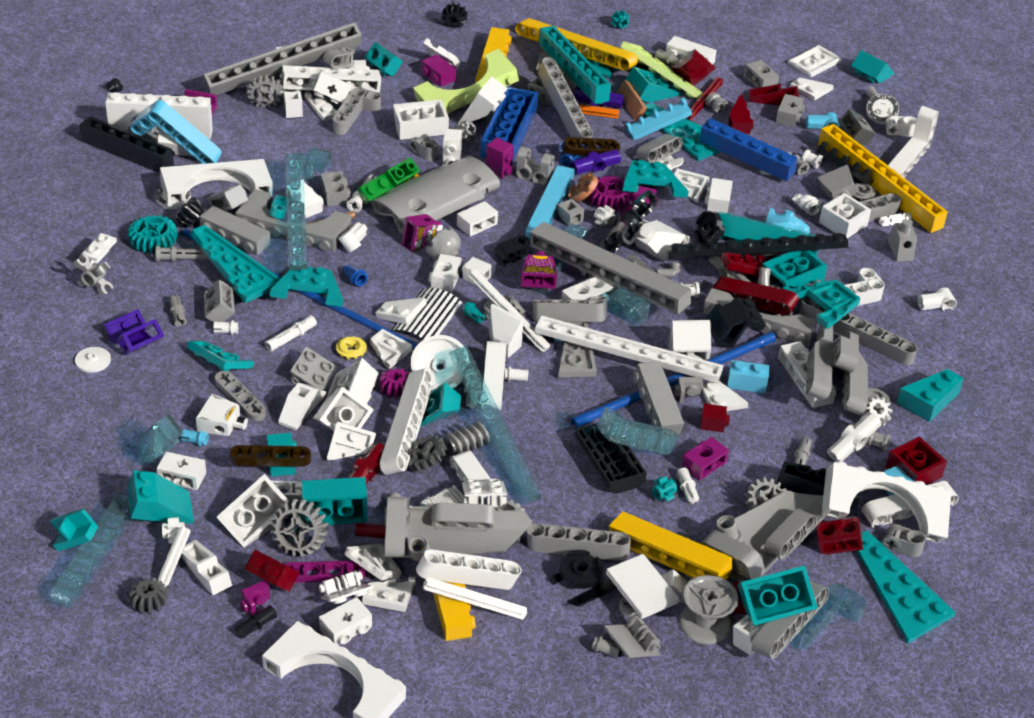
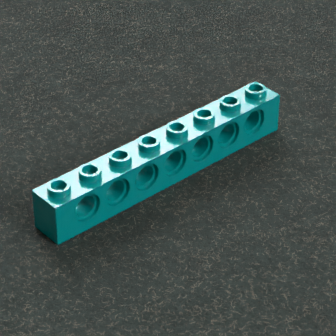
[539,26,611,104]

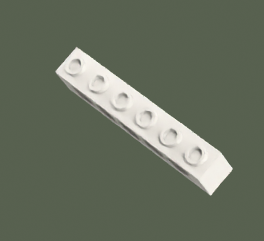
[281,65,381,93]

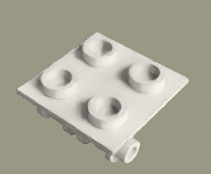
[462,479,507,507]
[319,570,373,604]

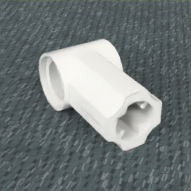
[338,222,367,253]
[917,288,957,311]

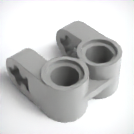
[516,146,555,185]

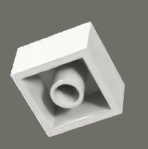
[819,193,871,238]

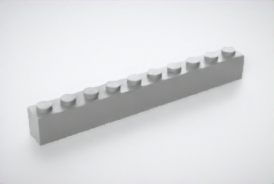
[204,22,362,95]
[530,222,691,315]

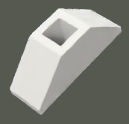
[278,383,326,431]

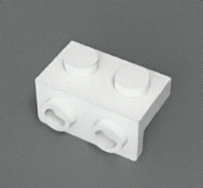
[81,233,117,264]

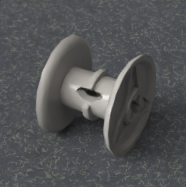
[679,575,738,645]

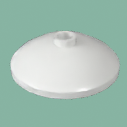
[411,335,469,390]

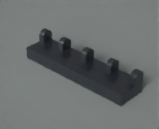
[816,141,874,185]

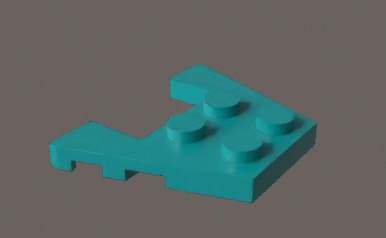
[622,160,689,198]
[270,265,343,307]
[782,280,860,329]

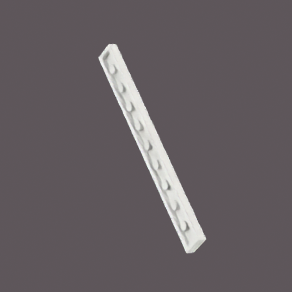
[535,316,724,383]

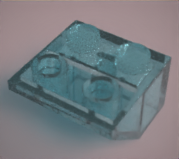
[137,414,184,466]

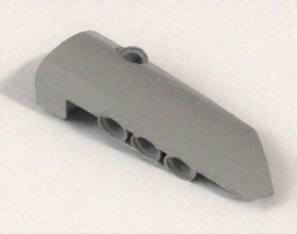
[385,497,533,561]

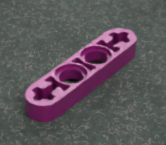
[285,561,366,583]

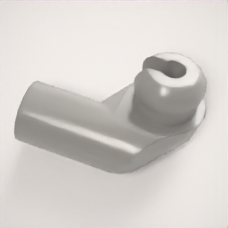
[657,262,681,278]

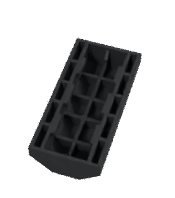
[575,419,647,494]

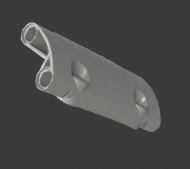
[371,156,500,234]

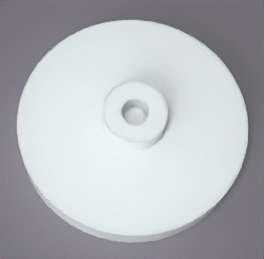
[75,347,111,373]

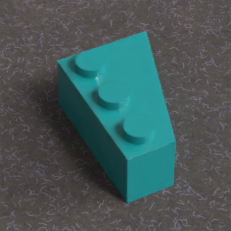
[897,369,964,422]

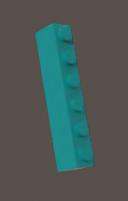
[718,211,819,256]

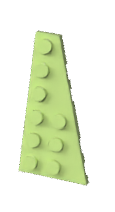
[620,41,703,99]

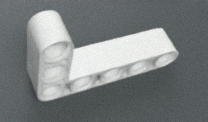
[888,106,939,178]

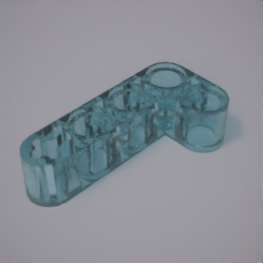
[596,408,679,455]
[791,583,866,650]

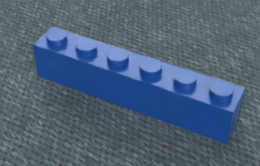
[700,118,798,181]

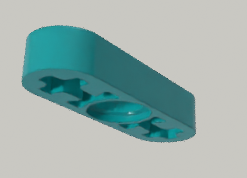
[269,195,290,219]

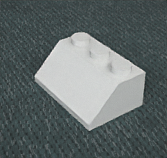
[393,99,449,140]
[325,358,378,404]

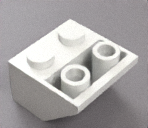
[668,320,711,360]

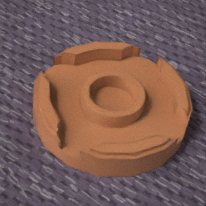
[568,173,598,203]

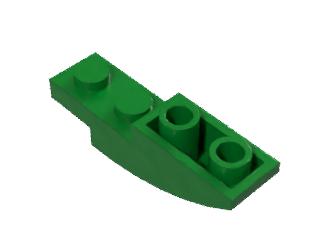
[357,157,420,204]

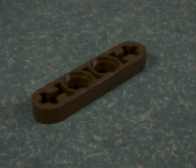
[561,137,620,155]
[230,445,311,467]

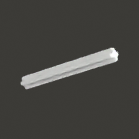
[423,577,527,619]

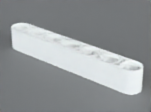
[380,367,434,475]

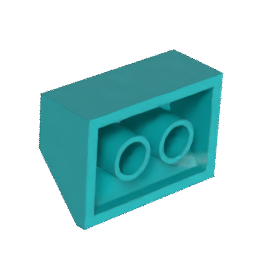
[737,565,818,626]

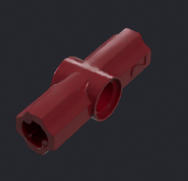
[348,443,385,484]

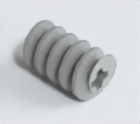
[444,422,490,456]

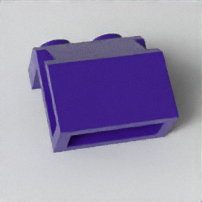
[103,309,164,356]

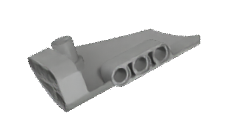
[700,490,826,583]

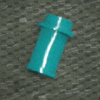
[463,302,485,324]

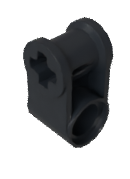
[494,235,529,265]

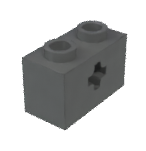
[839,109,876,145]

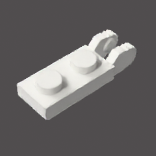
[304,90,337,121]

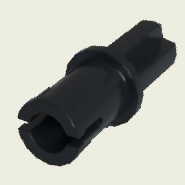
[235,605,277,638]

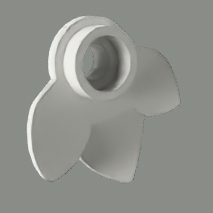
[658,155,684,170]

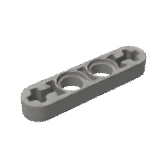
[215,371,266,421]

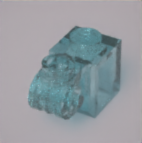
[296,147,331,179]

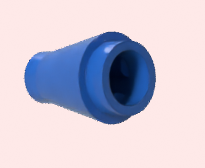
[343,265,368,287]

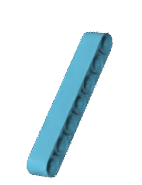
[525,165,575,241]

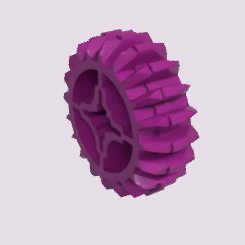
[588,175,634,212]

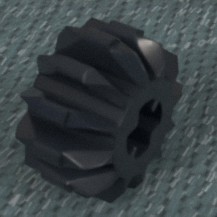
[442,2,468,28]
[175,197,205,228]

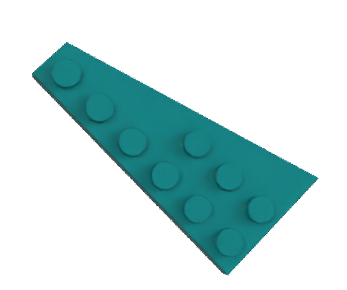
[643,103,721,161]
[191,225,281,303]

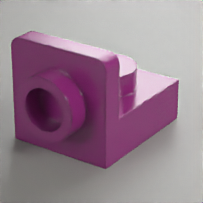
[240,580,270,615]

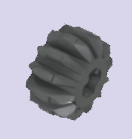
[129,577,168,615]

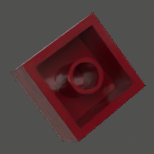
[885,436,947,485]

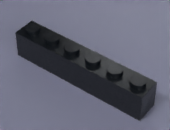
[79,116,174,173]

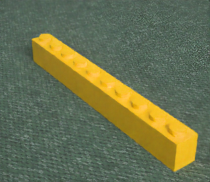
[818,124,948,233]

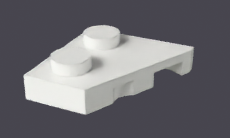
[423,38,460,68]
[326,422,376,460]
[344,544,402,581]
[362,577,416,612]

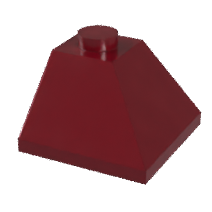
[671,49,716,86]

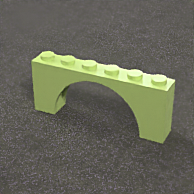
[414,49,519,114]

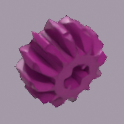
[379,367,410,399]

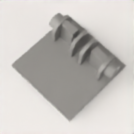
[290,346,338,391]
[604,614,661,658]

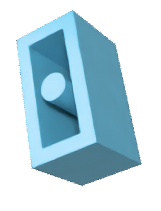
[727,360,769,393]

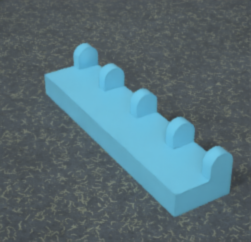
[626,97,692,140]

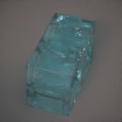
[608,287,650,327]

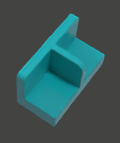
[50,509,98,551]

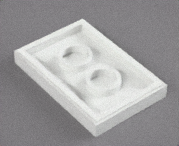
[788,45,842,77]
[606,554,679,619]

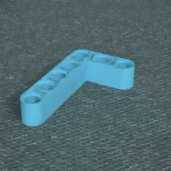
[130,100,222,164]

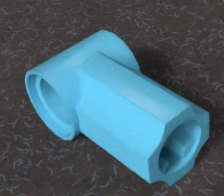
[806,112,839,129]

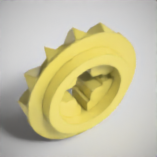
[336,337,367,360]

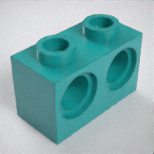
[365,42,403,76]

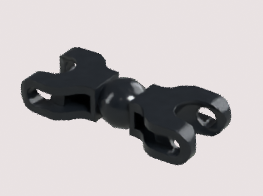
[598,190,658,254]

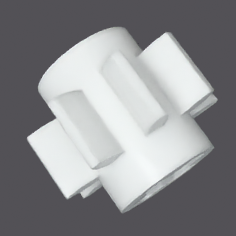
[594,205,616,227]
[162,517,185,544]

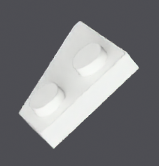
[790,78,834,100]
[674,168,709,203]
[375,297,427,324]
[371,329,412,369]
[701,381,748,411]

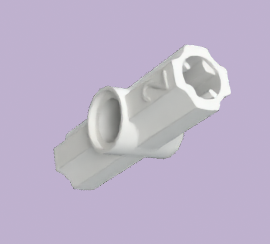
[827,412,881,462]

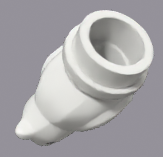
[792,193,823,216]

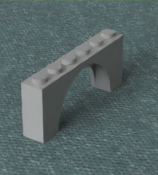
[236,189,351,252]

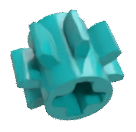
[611,10,630,29]
[651,476,677,502]

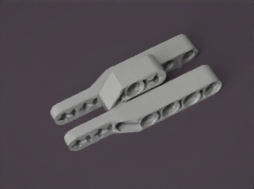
[806,325,868,416]

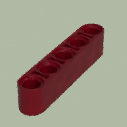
[712,277,799,315]

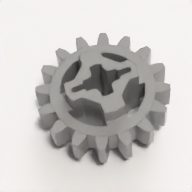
[247,74,283,107]
[745,477,786,511]

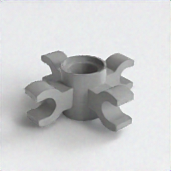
[73,253,113,296]

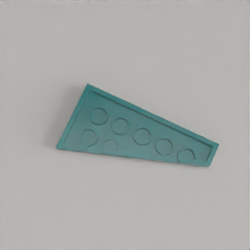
[856,530,956,644]

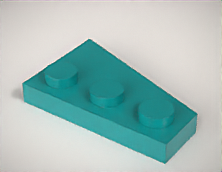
[187,341,255,371]

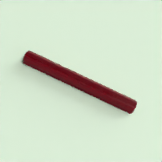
[685,77,723,121]

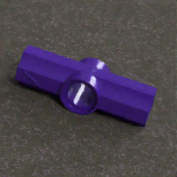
[574,86,624,108]
[570,149,621,175]

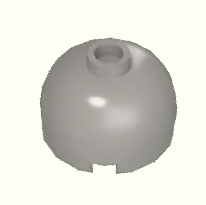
[425,227,461,261]

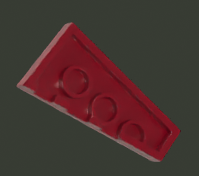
[720,253,779,281]

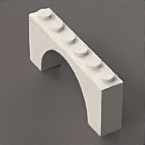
[106,92,213,139]
[160,159,273,206]
[821,462,951,543]
[262,621,406,718]

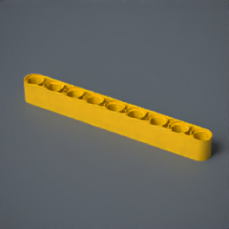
[515,18,638,71]

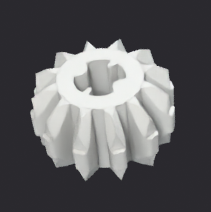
[860,394,893,427]

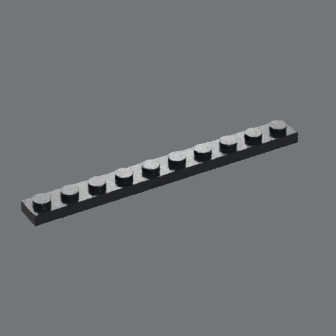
[667,233,849,259]

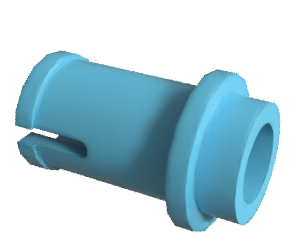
[181,429,209,446]

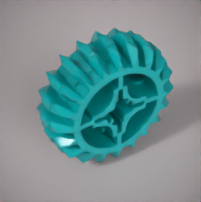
[128,214,178,254]

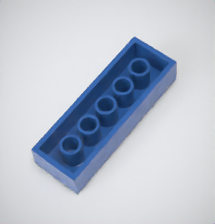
[480,86,539,164]

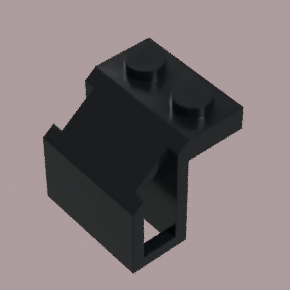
[705,297,766,348]

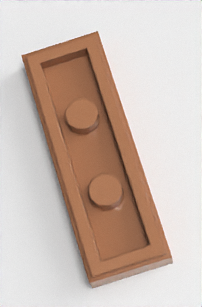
[616,80,647,120]

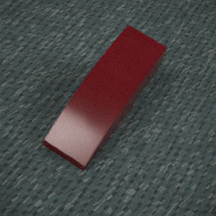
[749,84,800,105]

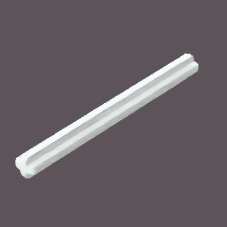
[468,269,550,352]

